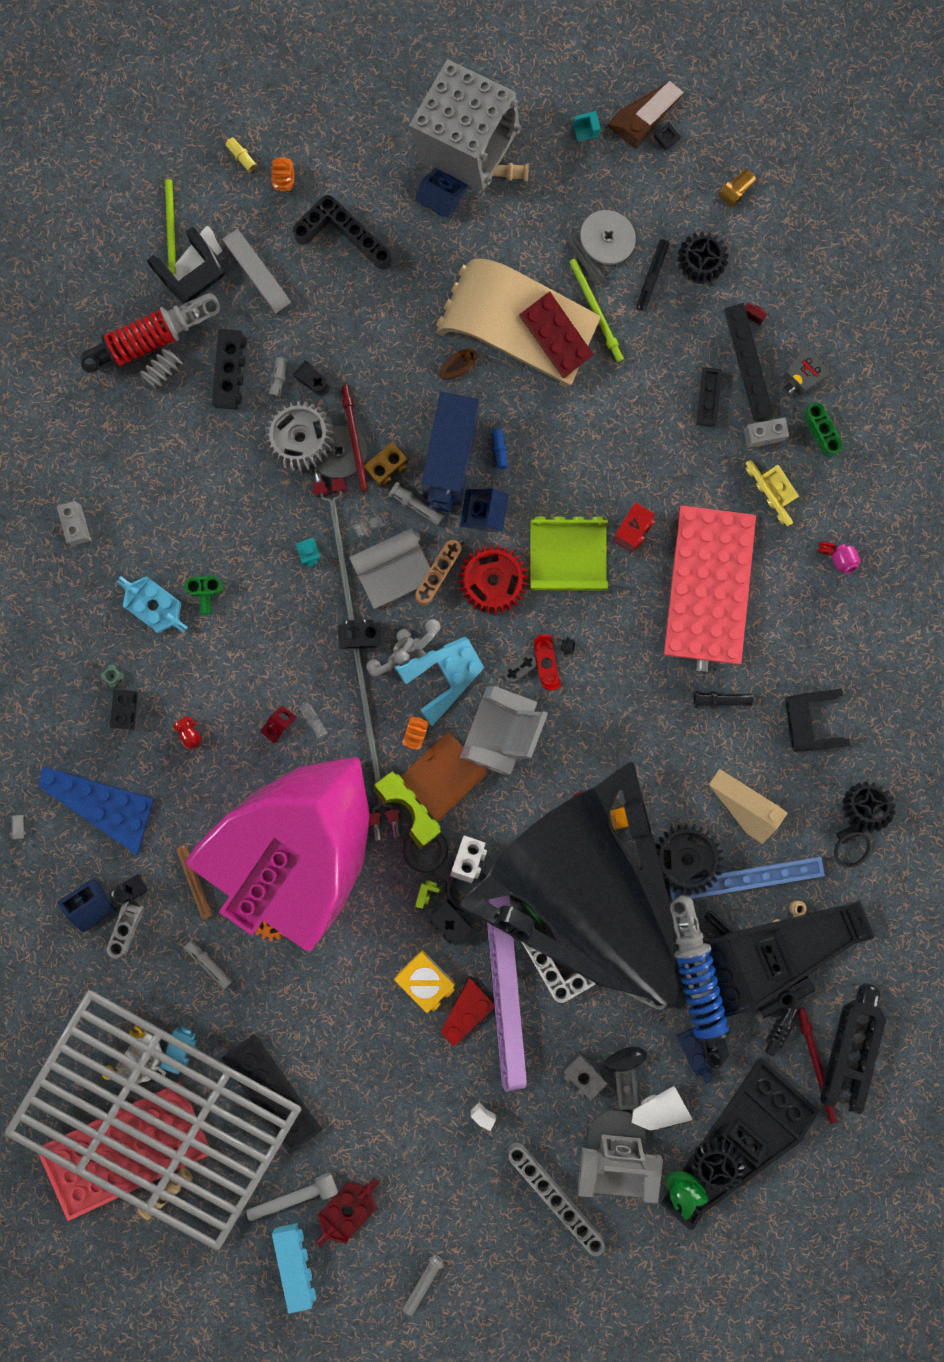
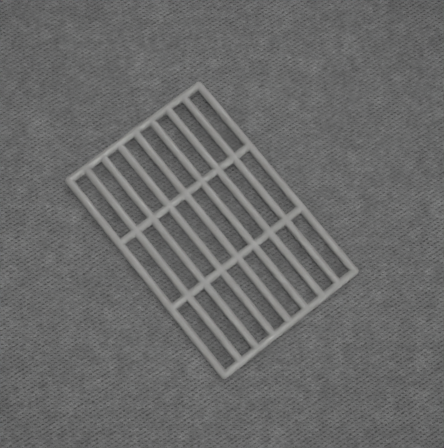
[4,990,301,1250]

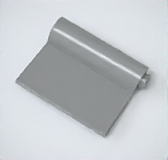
[349,528,436,610]

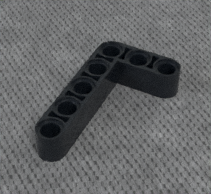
[293,195,391,269]

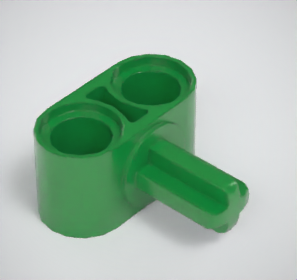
[184,576,224,615]

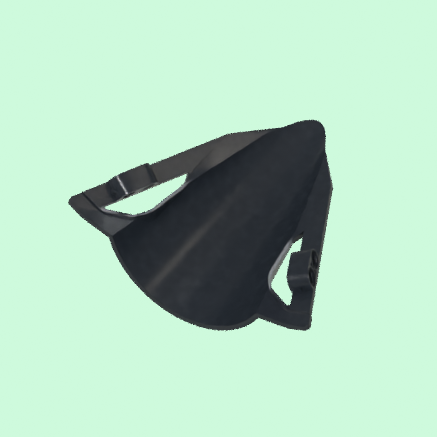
[459,762,678,1005]

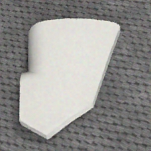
[632,1086,692,1131]

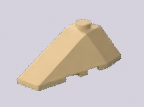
[709,769,788,844]

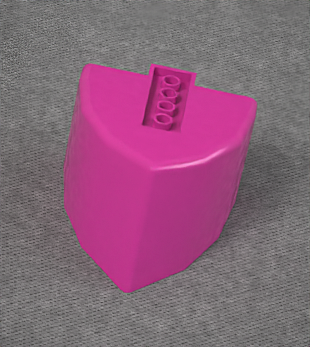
[185,757,370,951]

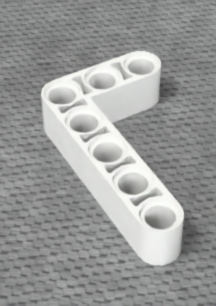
[522,927,595,1003]

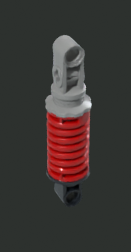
[80,293,220,373]

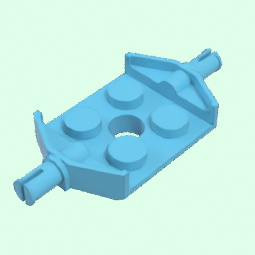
[116,576,188,633]

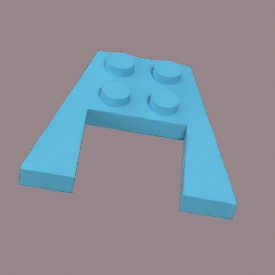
[395,637,484,726]

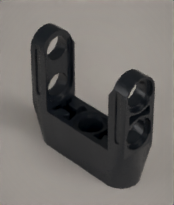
[147,227,227,304]
[785,689,850,752]

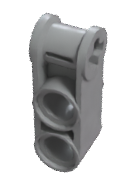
[107,901,144,958]

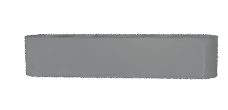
[222,229,291,314]

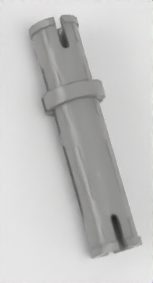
[183,940,233,990]

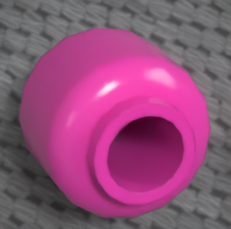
[832,544,860,574]

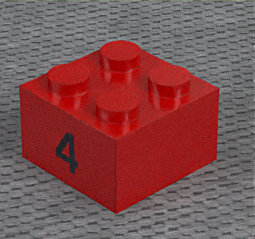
[612,502,655,552]

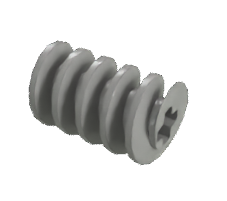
[140,349,183,391]

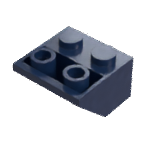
[57,879,117,933]

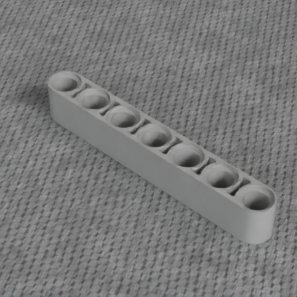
[508,1143,605,1256]

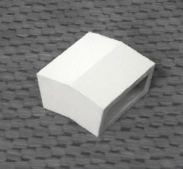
[471,1102,496,1131]

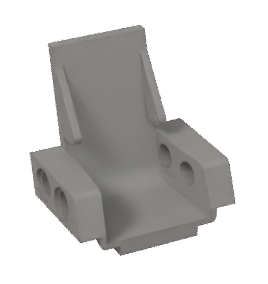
[460,686,548,775]
[577,1135,663,1204]

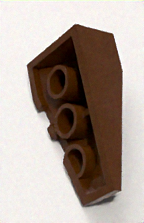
[607,81,684,149]

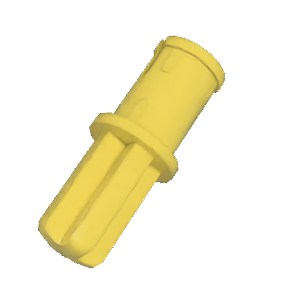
[226,137,257,173]

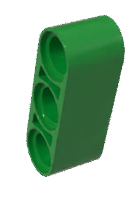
[804,402,843,457]

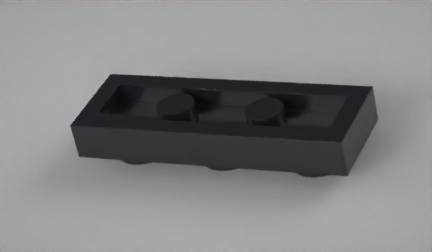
[696,367,722,427]

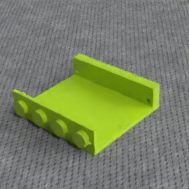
[530,516,608,591]

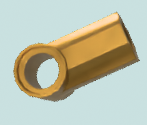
[718,169,756,208]

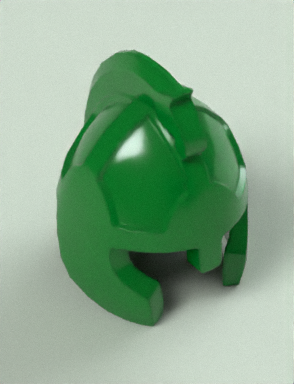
[665,1171,709,1220]

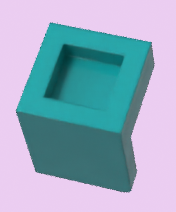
[573,111,601,142]

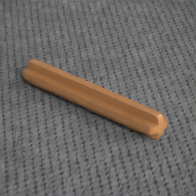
[176,846,212,919]

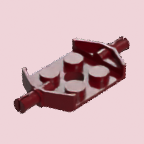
[315,1177,380,1248]

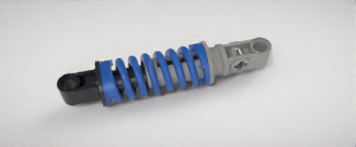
[670,895,731,1069]

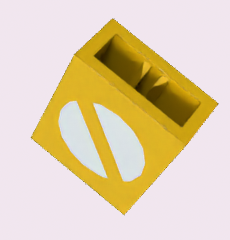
[394,950,455,1013]

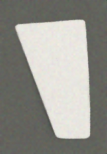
[173,226,222,281]

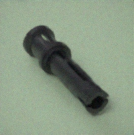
[693,691,753,708]

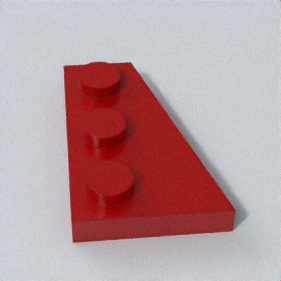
[440,977,495,1047]

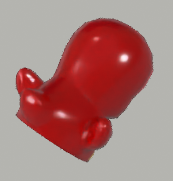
[172,716,201,749]

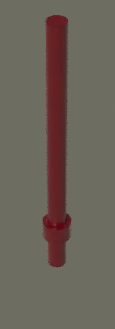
[341,385,368,492]
[798,1008,837,1124]

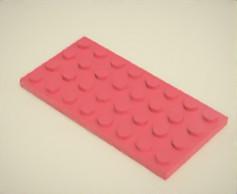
[664,506,756,665]
[39,1081,210,1221]

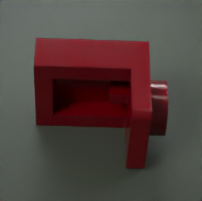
[745,302,767,325]

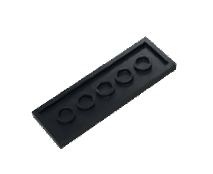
[222,1033,322,1154]

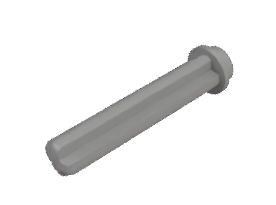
[403,1255,443,1316]

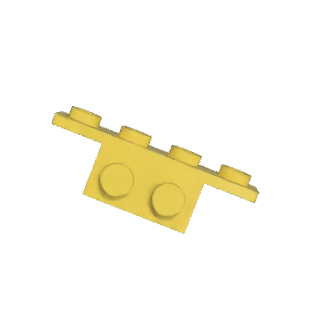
[746,460,799,527]

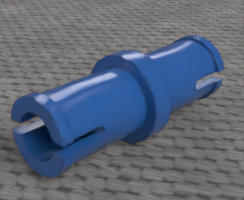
[491,429,508,469]

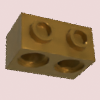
[364,442,408,487]

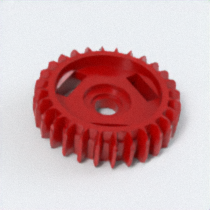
[458,544,528,615]

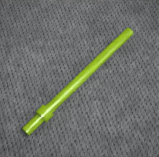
[165,179,176,274]
[569,258,624,362]

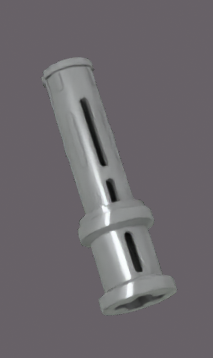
[388,482,443,526]

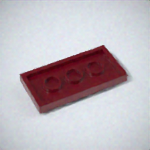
[519,291,594,378]

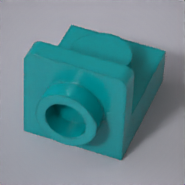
[296,538,321,567]

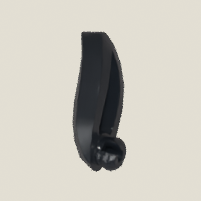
[604,1047,647,1072]

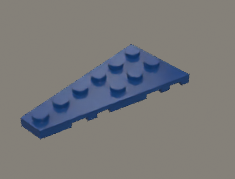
[37,767,155,855]

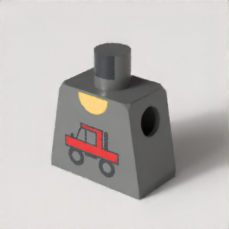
[782,348,830,396]

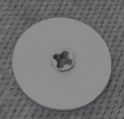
[580,210,636,265]

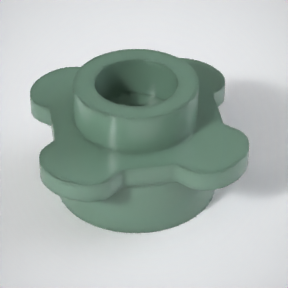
[101,665,124,688]

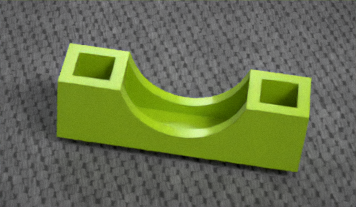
[372,771,441,849]

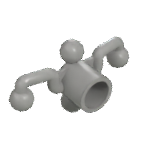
[366,619,441,676]

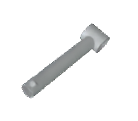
[246,1173,338,1222]

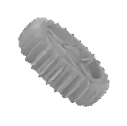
[264,401,335,471]

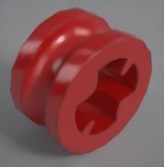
[817,542,836,556]

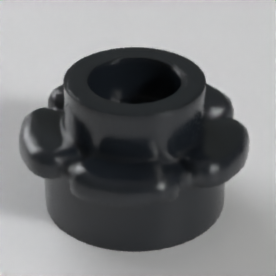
[561,637,575,656]

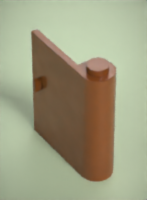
[401,732,488,821]

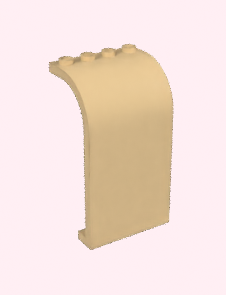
[436,259,601,388]

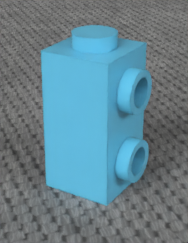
[160,1026,196,1074]

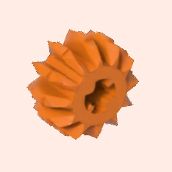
[271,157,294,192]
[402,717,428,750]

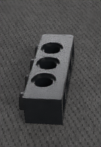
[212,329,247,410]

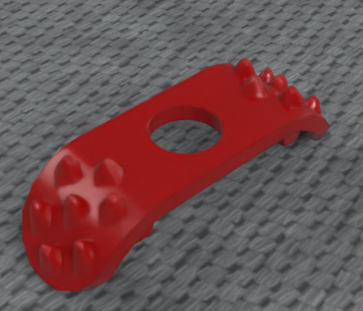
[534,634,561,690]

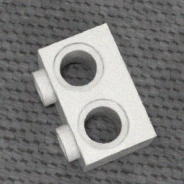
[450,836,487,883]

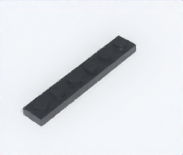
[724,303,773,420]

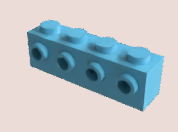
[272,1223,316,1314]

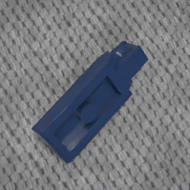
[676,1027,713,1084]

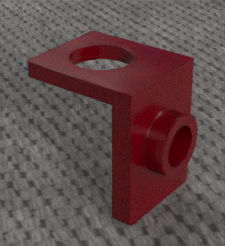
[260,706,296,744]

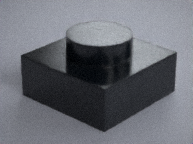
[654,123,681,151]

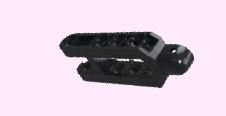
[820,983,887,1114]

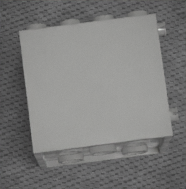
[409,59,521,191]

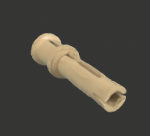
[492,163,529,182]

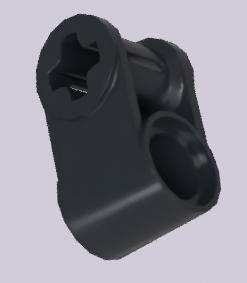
[293,360,329,396]
[110,874,149,906]

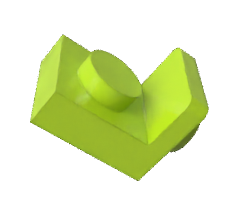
[415,880,440,909]

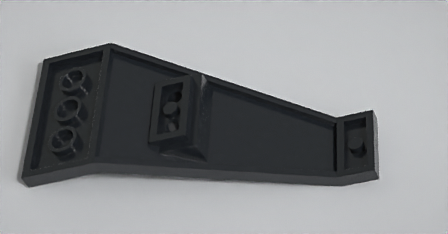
[703,900,875,1017]
[660,1058,819,1230]

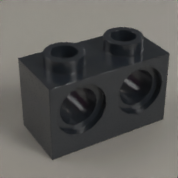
[338,619,381,649]
[110,689,138,730]

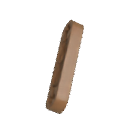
[415,540,461,606]

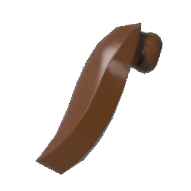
[440,349,477,380]

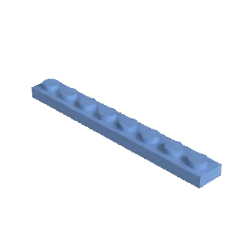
[669,856,825,902]

